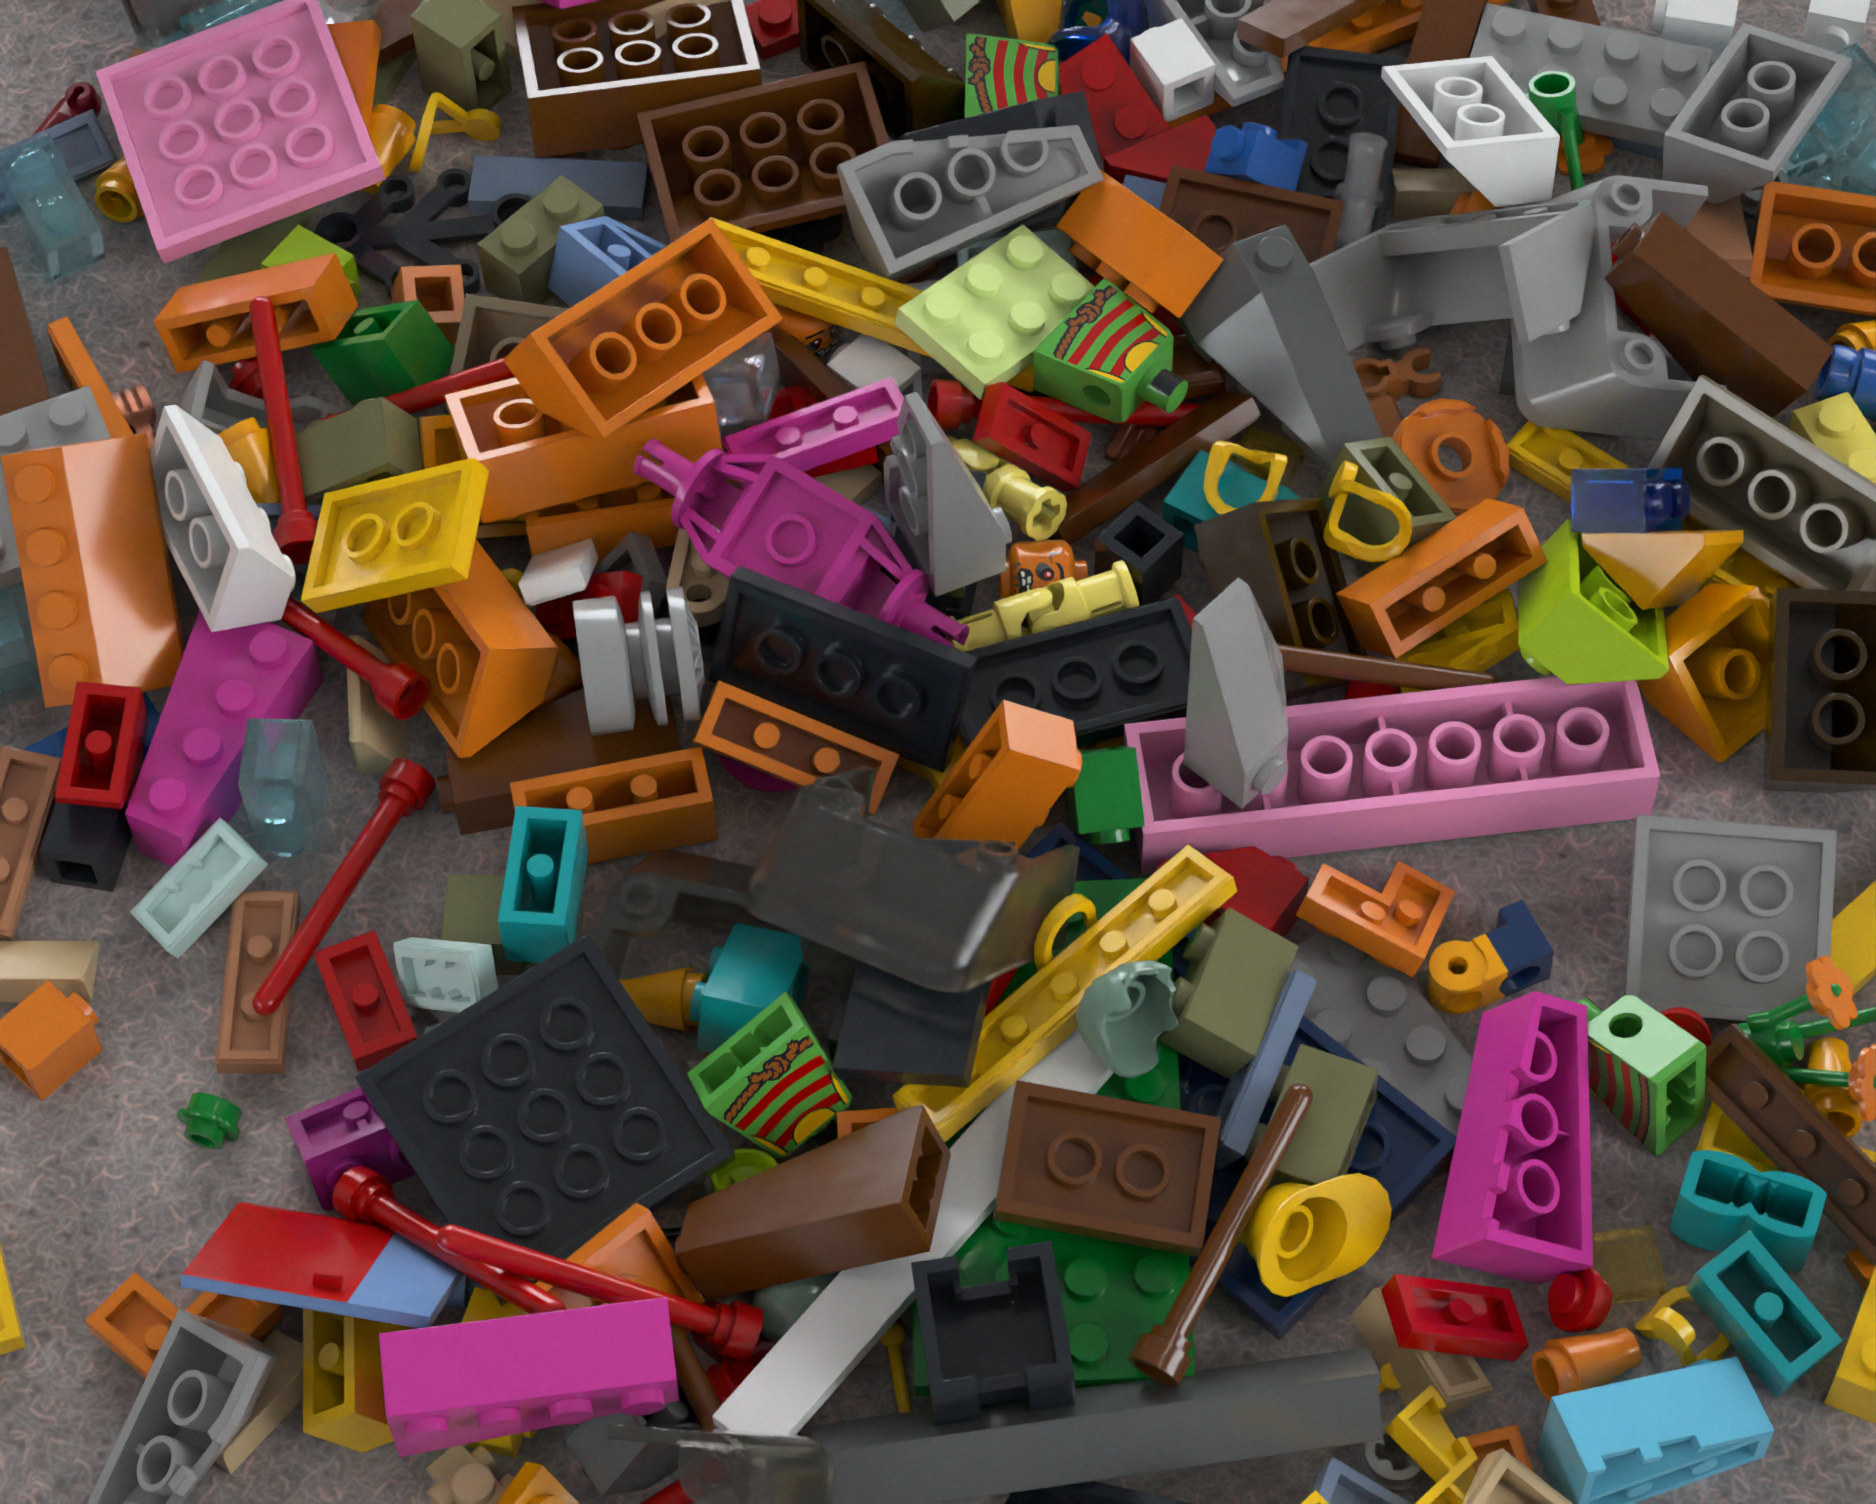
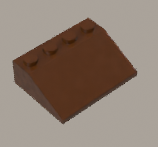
[512,0,762,158]
[637,61,889,244]

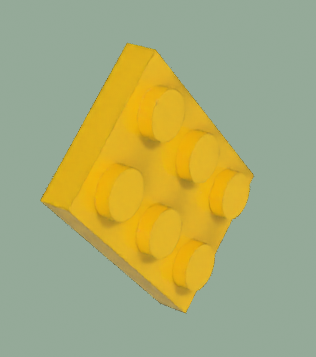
[301,457,489,613]

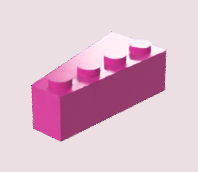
[125,610,324,867]
[1432,991,1593,1285]
[379,1297,679,1457]

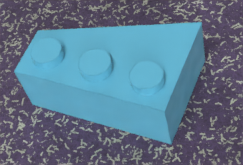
[1536,1357,1775,1504]

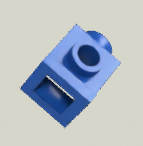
[1204,122,1308,191]

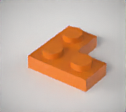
[1296,861,1456,978]
[85,1272,285,1379]

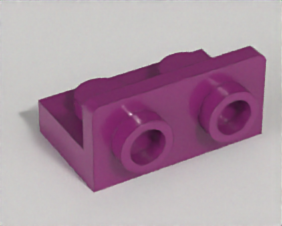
[285,1088,415,1210]

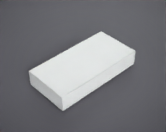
[519,538,598,606]

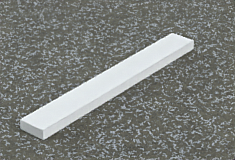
[712,1029,1114,1467]

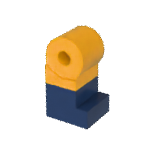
[1426,900,1554,1015]

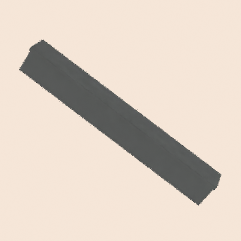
[812,1347,1384,1504]

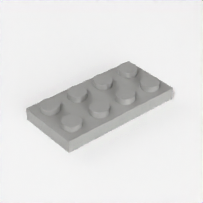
[1470,3,1714,148]
[1288,932,1473,1137]

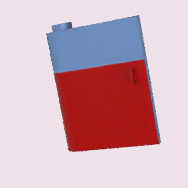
[181,1201,488,1328]

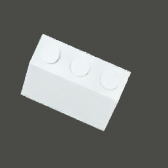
[1381,56,1560,208]
[151,405,296,632]

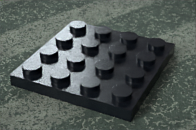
[355,934,735,1306]

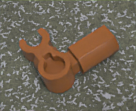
[1352,347,1442,438]

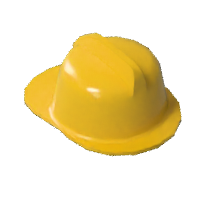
[1239,1173,1392,1297]

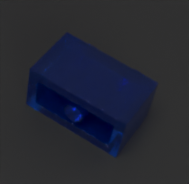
[1571,467,1690,533]

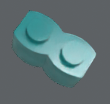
[1669,1150,1827,1272]

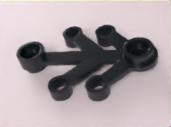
[314,168,532,300]

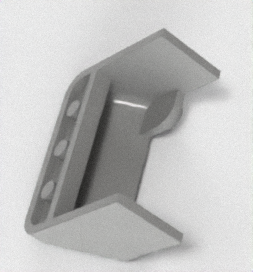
[1510,175,1727,440]
[1310,199,1596,352]

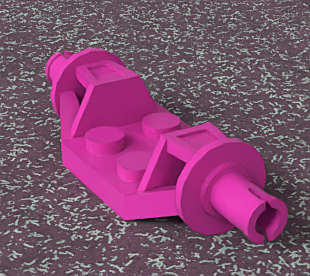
[634,438,970,650]

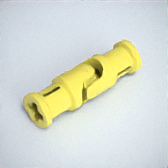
[942,429,1067,541]
[946,560,1139,652]

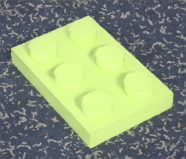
[894,224,1095,400]

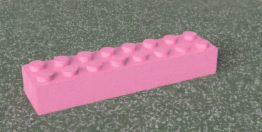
[1123,676,1661,874]

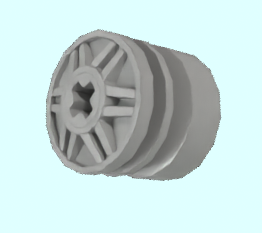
[573,587,705,736]

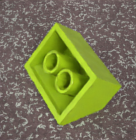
[1518,519,1669,685]

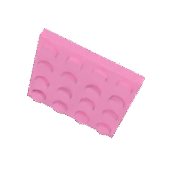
[95,0,386,264]

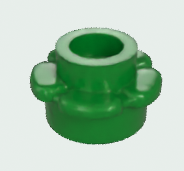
[177,1092,243,1149]

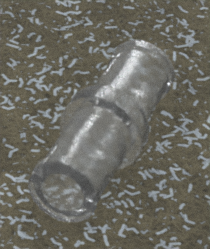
[1335,133,1388,251]

